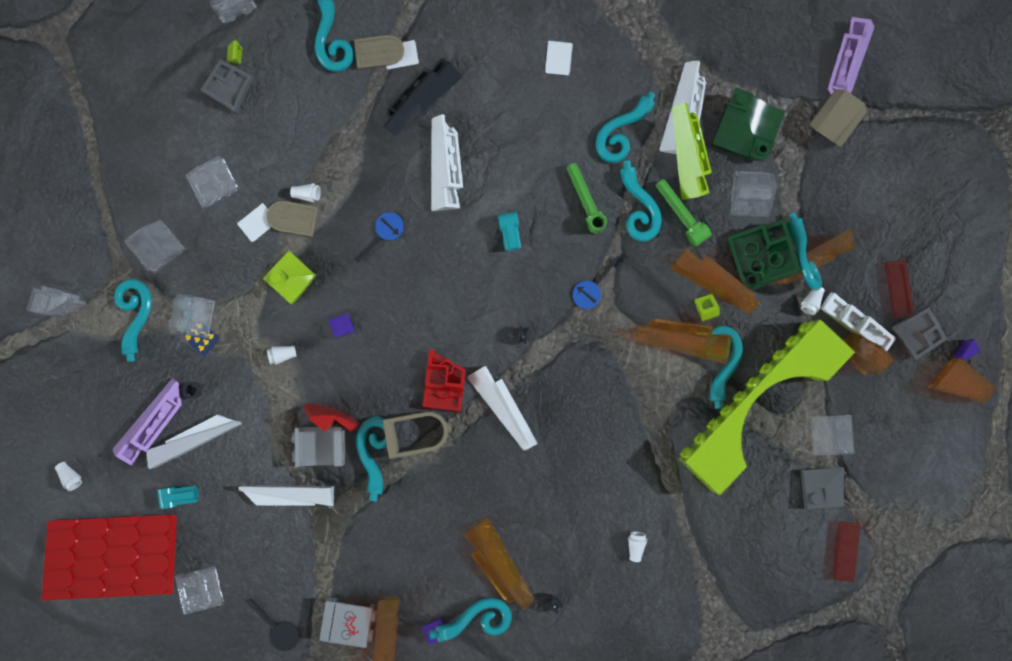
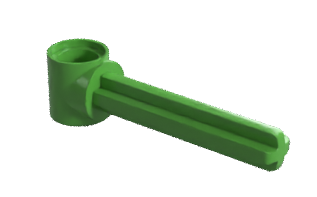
[567,163,607,234]
[656,179,712,247]

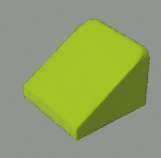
[227,40,242,65]
[694,294,720,321]

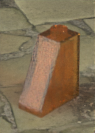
[844,333,895,375]
[928,358,996,402]

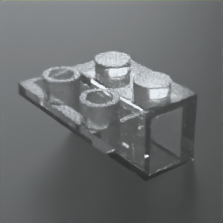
[209,0,257,23]
[731,171,777,218]
[124,220,185,273]
[26,286,87,318]
[169,294,215,338]

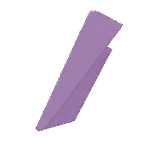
[828,17,874,95]
[112,378,182,466]

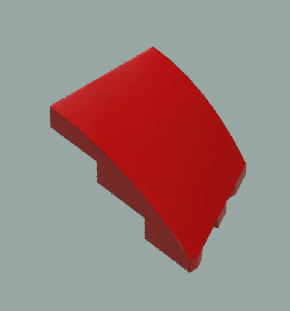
[422,349,466,413]
[302,404,361,432]

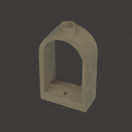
[382,411,452,459]

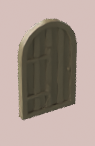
[354,35,404,70]
[267,201,318,237]

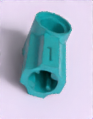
[498,211,521,251]
[157,485,199,509]

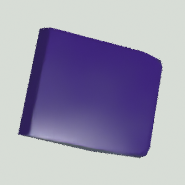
[328,313,355,338]
[953,339,981,360]
[421,618,443,645]

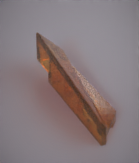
[775,229,855,285]
[671,249,760,314]
[635,319,731,364]
[463,517,534,610]
[373,596,400,661]

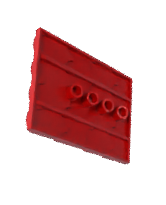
[41,515,177,601]

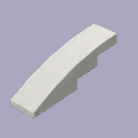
[820,292,896,354]

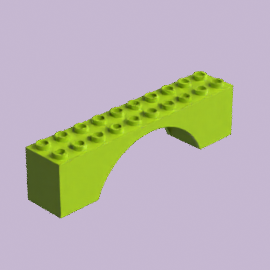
[678,320,855,495]

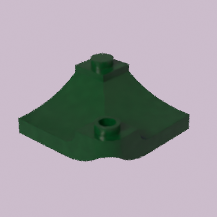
[711,87,785,161]
[727,219,802,290]

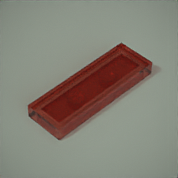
[885,260,914,319]
[833,521,861,582]

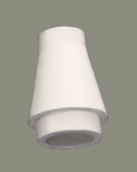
[290,183,321,202]
[801,287,825,315]
[267,346,297,365]
[55,462,82,491]
[628,531,647,562]

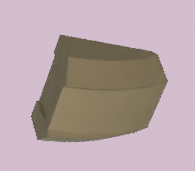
[809,90,867,147]

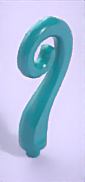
[315,0,353,72]
[596,92,656,163]
[620,161,662,242]
[787,213,822,291]
[114,279,152,362]
[705,326,743,409]
[355,416,387,501]
[429,598,512,642]

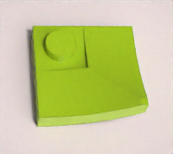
[263,251,316,305]

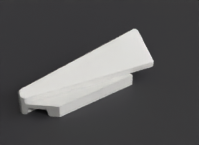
[660,60,706,154]
[431,114,463,211]
[468,366,538,450]
[146,415,242,469]
[239,485,334,506]

